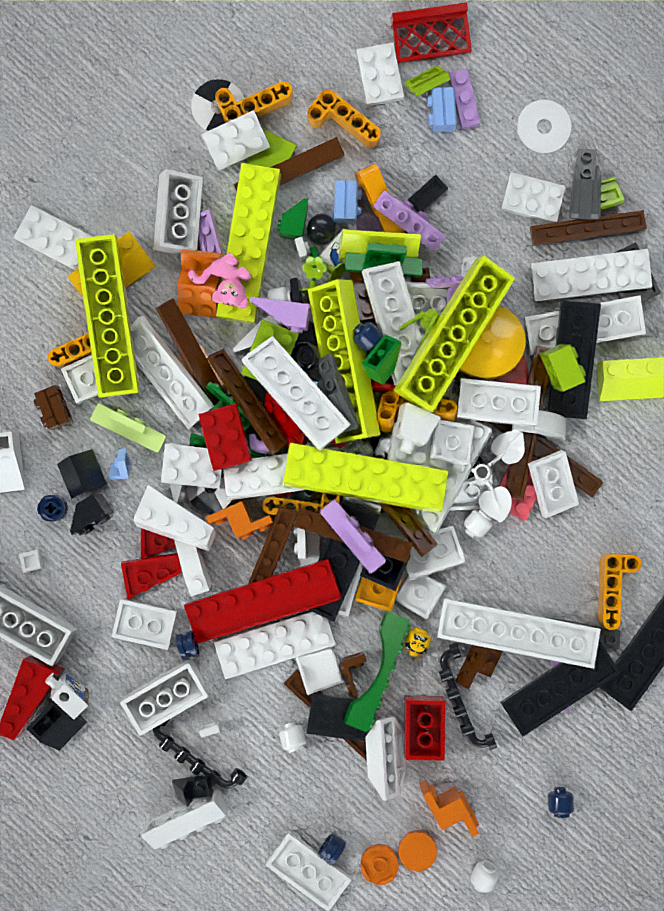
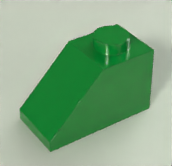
[277,198,309,240]
[362,334,402,385]

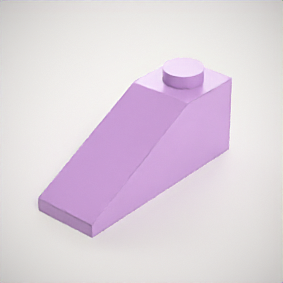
[250,297,311,333]

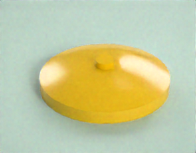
[459,305,526,380]

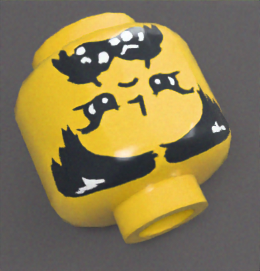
[404,627,431,657]

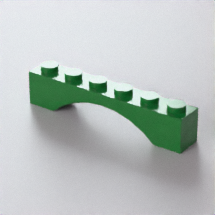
[343,611,410,732]

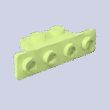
[90,404,166,453]

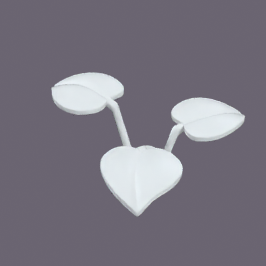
[465,431,525,522]

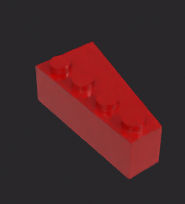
[0,656,66,740]

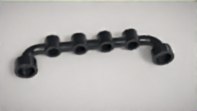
[439,642,497,750]
[153,719,247,789]

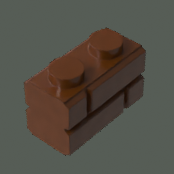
[33,385,73,430]

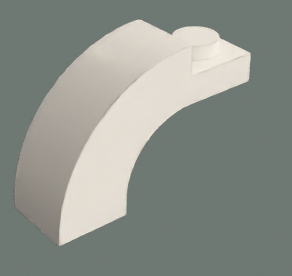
[512,410,567,442]

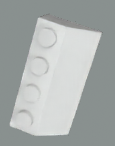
[153,169,203,253]
[120,658,208,736]
[141,789,228,849]

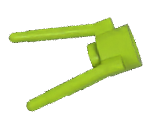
[398,309,440,356]

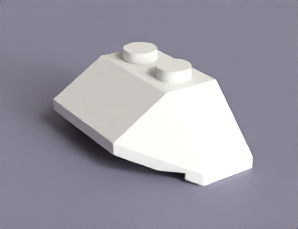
[365,716,406,801]

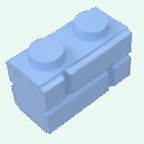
[427,87,457,133]
[334,180,362,224]

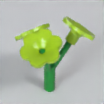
[300,246,345,296]

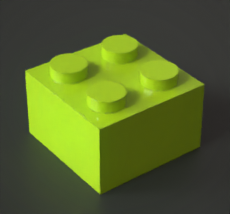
[539,344,586,391]

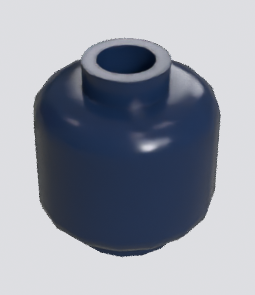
[353,322,383,351]
[548,787,574,818]

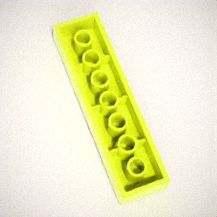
[216,163,281,325]
[75,234,141,398]
[393,255,515,412]
[308,279,381,443]
[283,443,448,513]

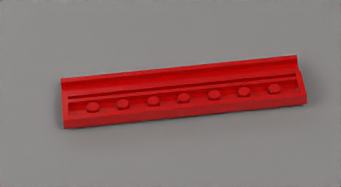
[184,558,342,644]

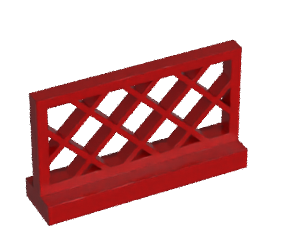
[390,2,472,64]

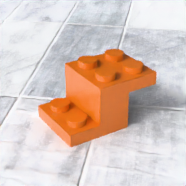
[177,249,221,318]
[206,501,274,540]
[419,780,479,837]

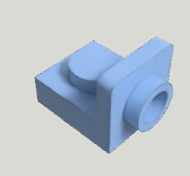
[109,448,131,480]

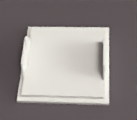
[295,646,343,695]

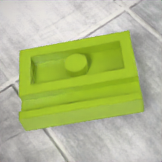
[404,65,450,97]
[601,176,625,210]

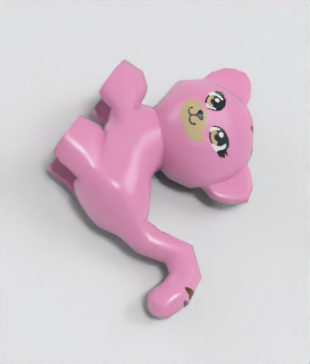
[188,252,252,309]

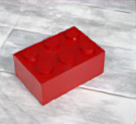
[404,695,446,761]

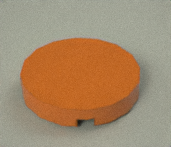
[398,830,437,872]
[360,844,399,885]

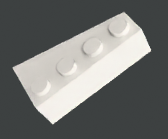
[133,485,216,551]

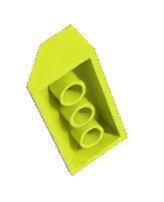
[338,230,421,265]
[596,357,664,402]

